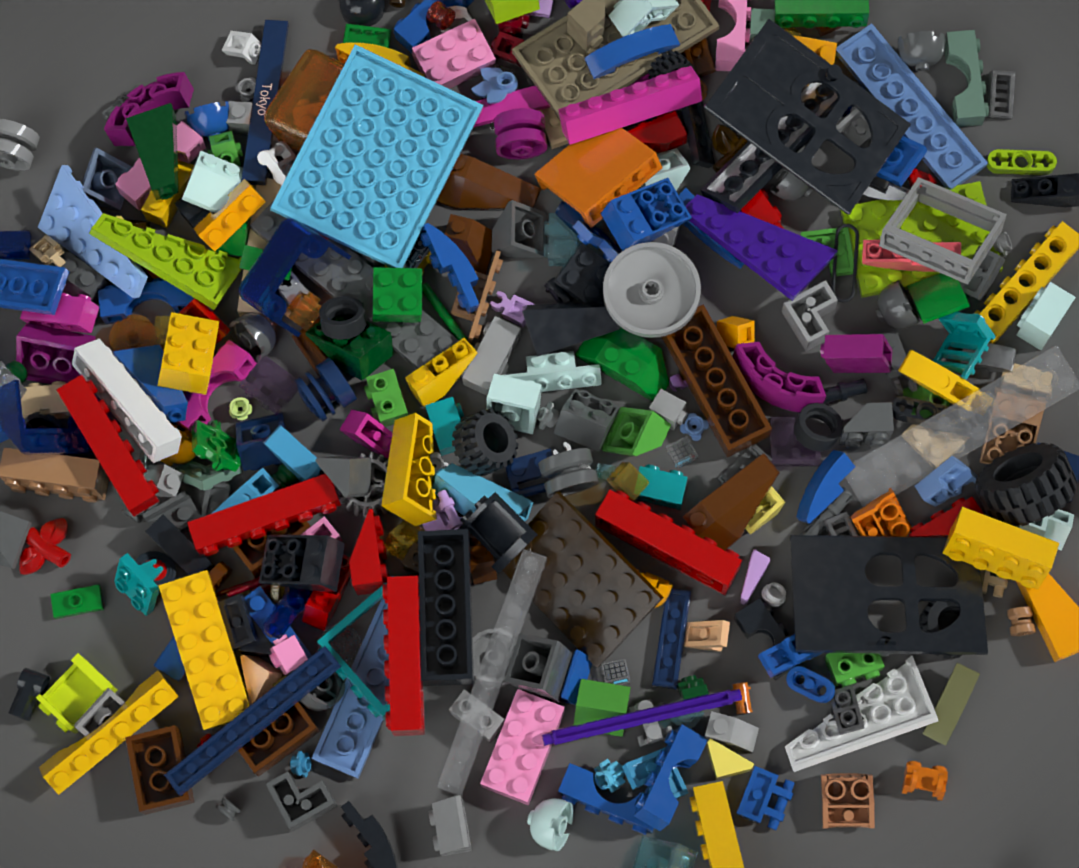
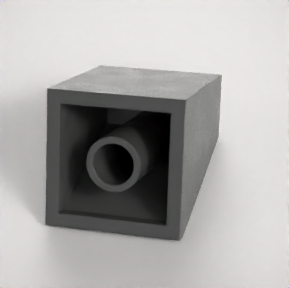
[504,633,573,702]

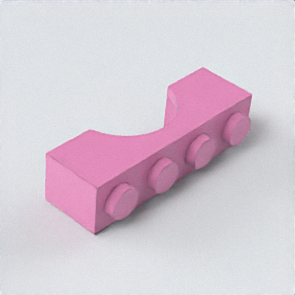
[715,0,751,71]
[115,120,206,211]

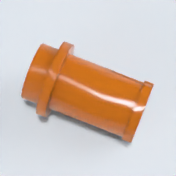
[731,682,753,715]

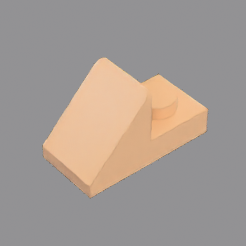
[684,620,730,652]

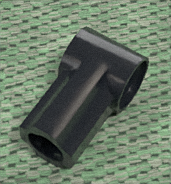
[8,668,50,721]

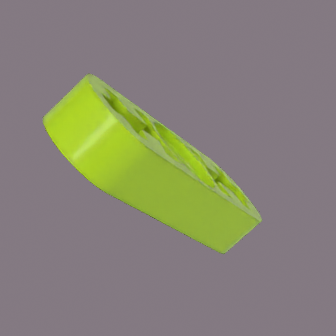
[986,149,1057,175]

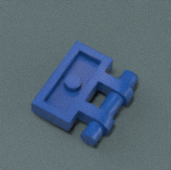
[736,766,795,831]

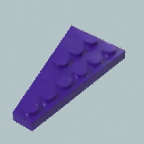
[685,194,838,301]

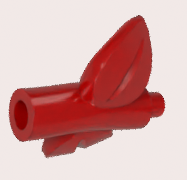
[19,518,71,575]

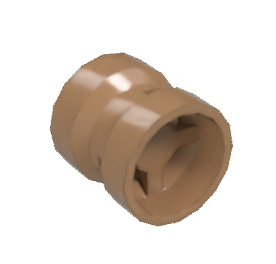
[1007,607,1036,636]

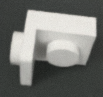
[222,31,262,65]

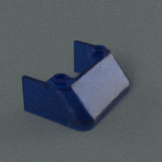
[238,218,351,337]
[0,380,101,455]

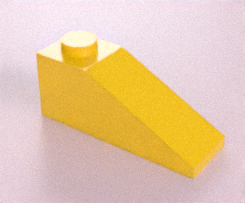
[141,161,194,229]

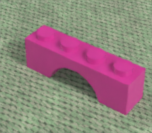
[175,340,257,434]

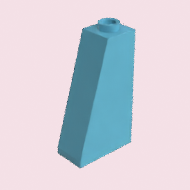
[432,463,533,521]

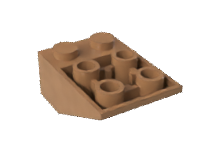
[979,387,1046,464]

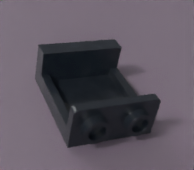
[458,492,538,574]

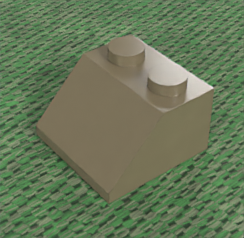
[567,0,605,52]

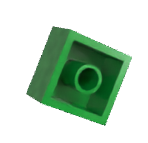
[372,267,422,323]

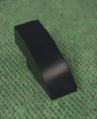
[145,514,215,576]

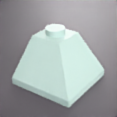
[641,148,690,191]

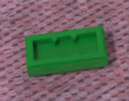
[342,24,392,48]
[50,585,104,619]

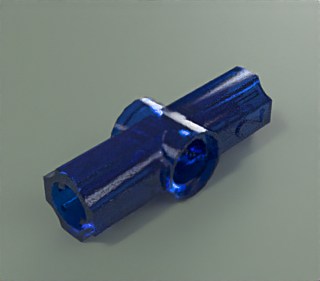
[263,588,313,639]

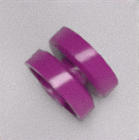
[494,108,547,160]

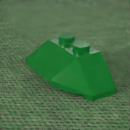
[575,327,669,402]

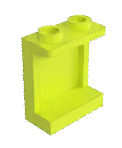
[36,653,118,734]

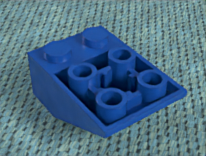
[601,178,692,251]

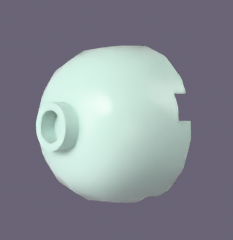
[527,798,574,851]

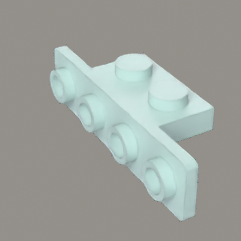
[508,351,602,392]

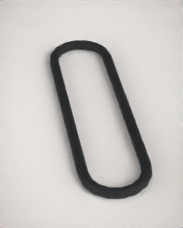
[831,224,859,303]

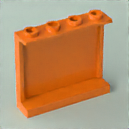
[534,128,662,228]

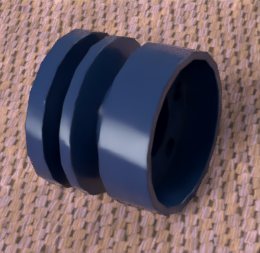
[294,358,357,422]

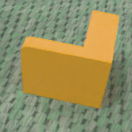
[717,316,754,348]

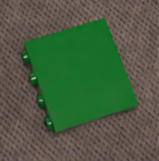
[774,0,869,28]

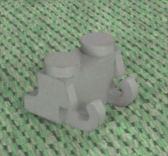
[627,699,673,747]

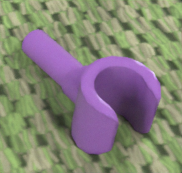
[669,374,688,391]

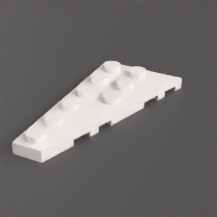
[785,656,938,772]

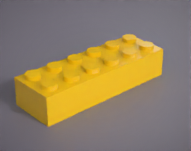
[158,570,250,730]

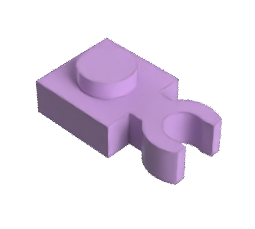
[490,291,534,327]

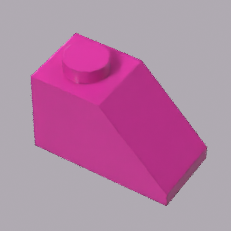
[339,409,393,459]

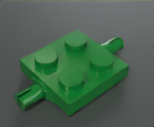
[192,420,240,472]

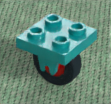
[114,551,176,616]

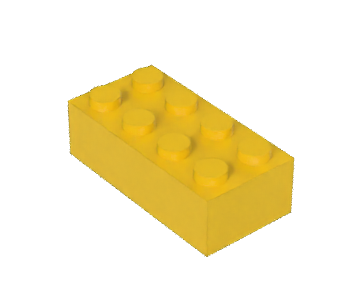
[942,507,1059,589]

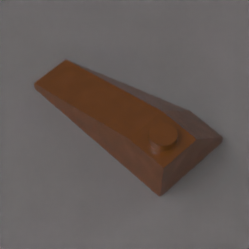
[436,153,541,210]
[683,453,780,551]

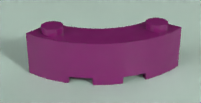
[104,72,194,146]
[732,342,826,413]

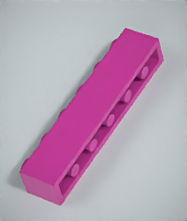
[558,66,702,145]

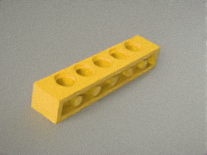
[975,221,1079,344]

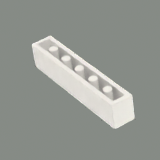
[72,339,182,463]

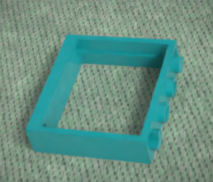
[317,583,390,720]

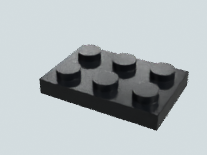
[554,243,610,303]

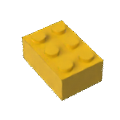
[158,312,219,395]

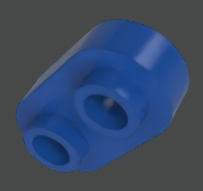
[786,666,835,703]

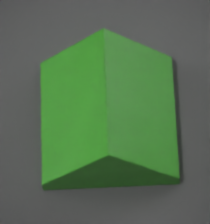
[574,679,631,737]

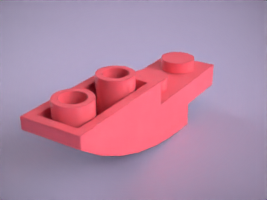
[862,240,962,272]

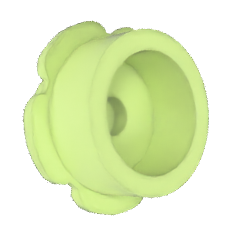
[229,397,252,421]

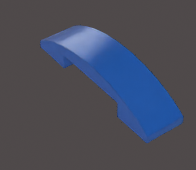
[584,24,680,80]

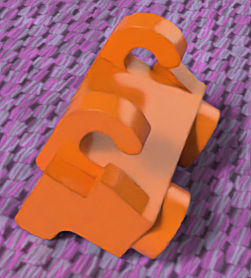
[902,761,948,801]

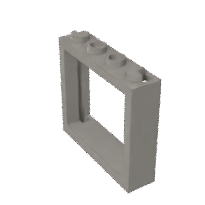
[879,177,1007,285]

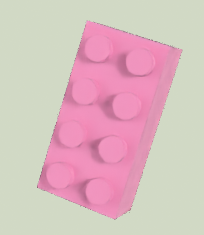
[480,689,565,805]

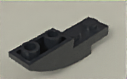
[341,801,398,868]

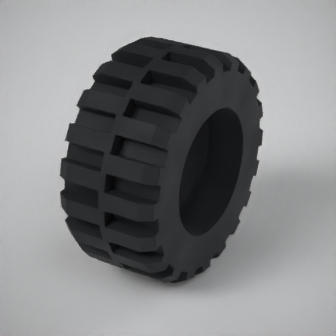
[975,443,1077,527]

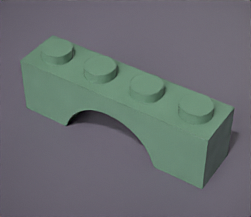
[945,30,989,127]

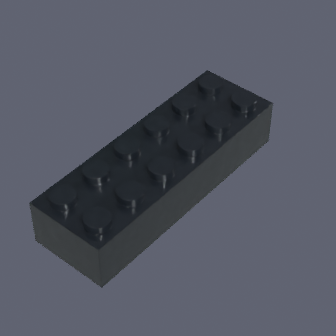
[418,529,474,686]

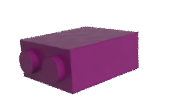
[820,334,893,373]

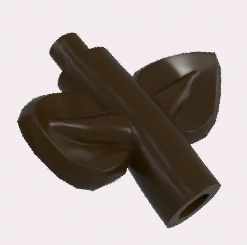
[712,124,748,173]

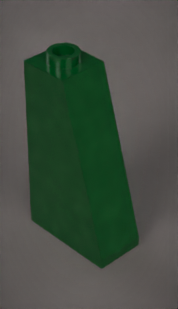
[126,103,179,201]

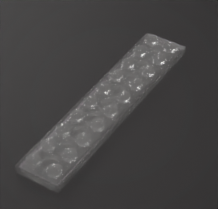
[845,345,1079,508]

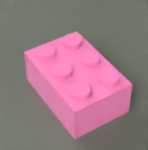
[412,18,496,89]

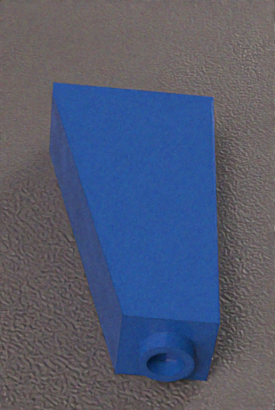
[113,345,188,423]

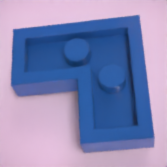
[573,220,622,264]

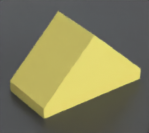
[745,486,785,534]
[706,738,754,780]

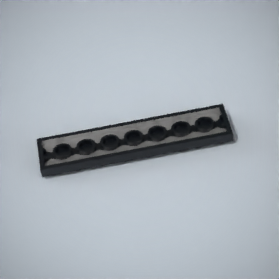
[700,76,858,213]

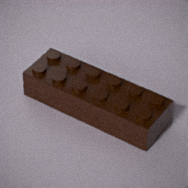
[662,304,772,458]

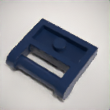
[505,449,553,498]

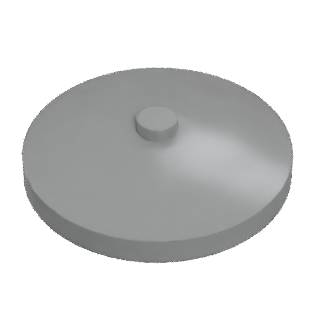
[603,242,701,338]

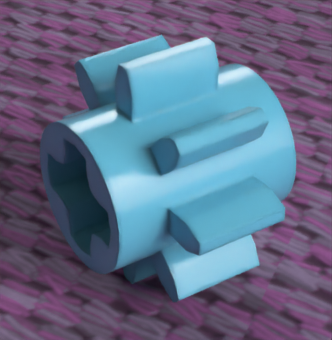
[594,759,625,793]

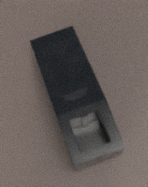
[1011,173,1079,208]

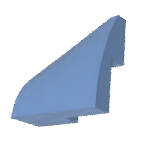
[915,456,978,507]

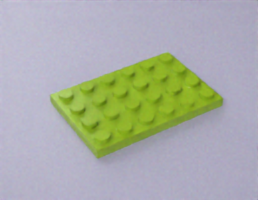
[840,181,1003,298]

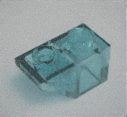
[544,213,578,266]

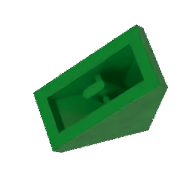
[210,217,251,257]

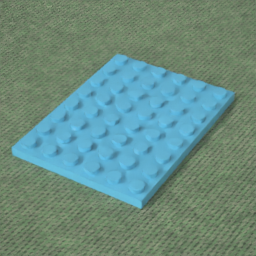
[271,44,483,268]

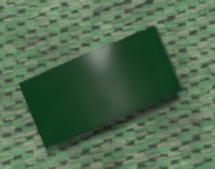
[677,675,709,700]

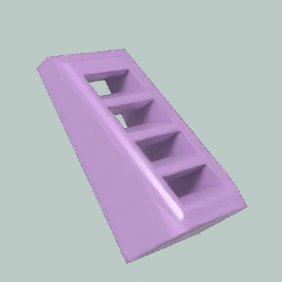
[740,549,770,605]

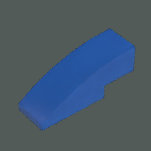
[796,450,855,524]

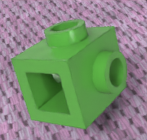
[208,131,243,166]

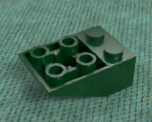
[305,314,394,381]

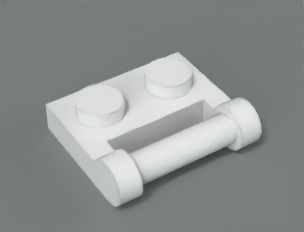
[257,141,296,186]

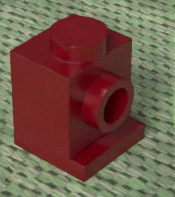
[491,31,525,67]

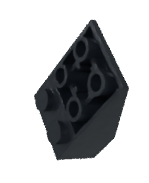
[259,535,345,592]

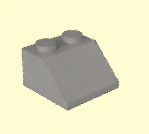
[428,795,472,856]

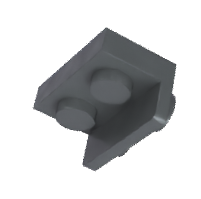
[143,491,201,532]

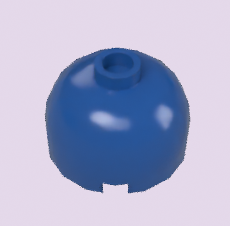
[184,101,229,141]

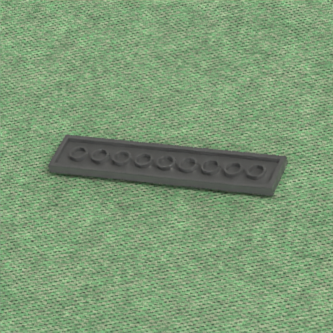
[250,201,459,374]

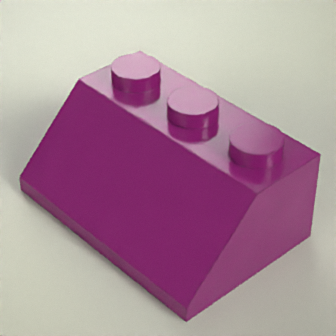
[16,323,96,385]

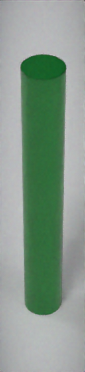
[422,283,468,341]

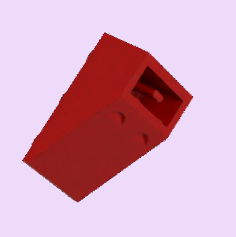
[349,509,390,595]

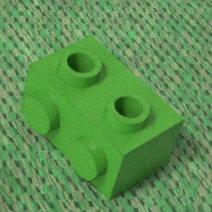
[364,369,408,427]
[824,653,885,688]

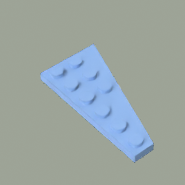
[38,165,148,298]

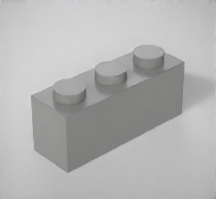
[461,316,522,396]

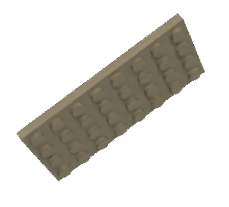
[512,0,719,120]

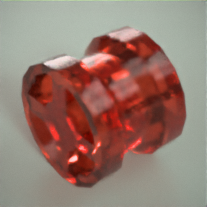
[426,1,456,30]

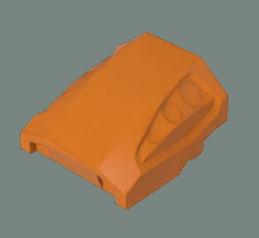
[851,488,912,537]

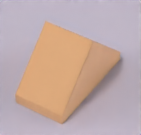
[240,655,283,705]

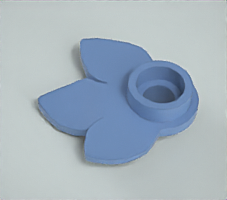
[471,67,518,104]

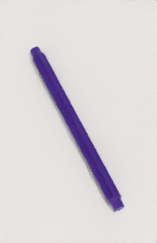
[542,689,742,746]

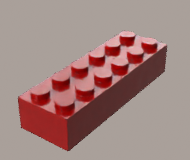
[595,490,742,596]
[383,576,425,736]

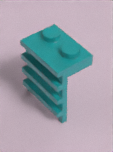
[933,311,996,380]

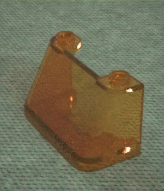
[264,49,345,151]

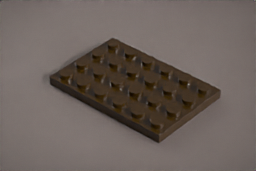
[495,491,664,668]

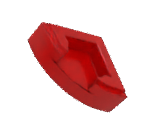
[907,169,937,188]

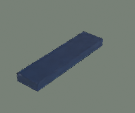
[652,588,691,690]

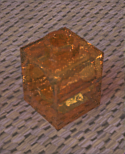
[283,291,321,331]

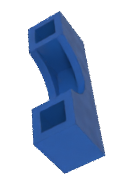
[394,0,474,53]
[98,278,194,324]
[634,724,708,831]
[558,763,654,835]

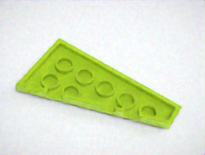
[89,213,242,310]

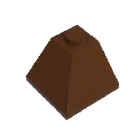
[445,214,492,275]

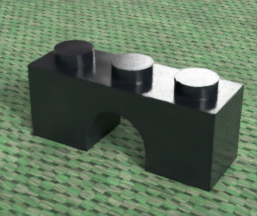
[733,598,801,681]

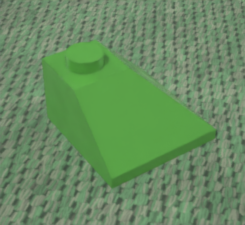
[601,407,671,456]

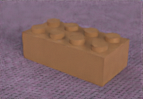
[0,448,109,503]

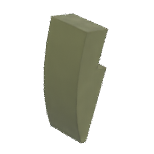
[923,662,980,746]

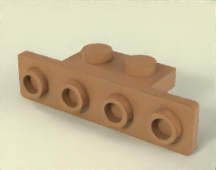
[451,250,503,344]

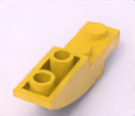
[335,43,424,77]
[898,350,993,416]

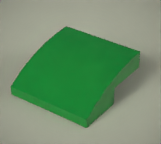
[907,273,970,324]

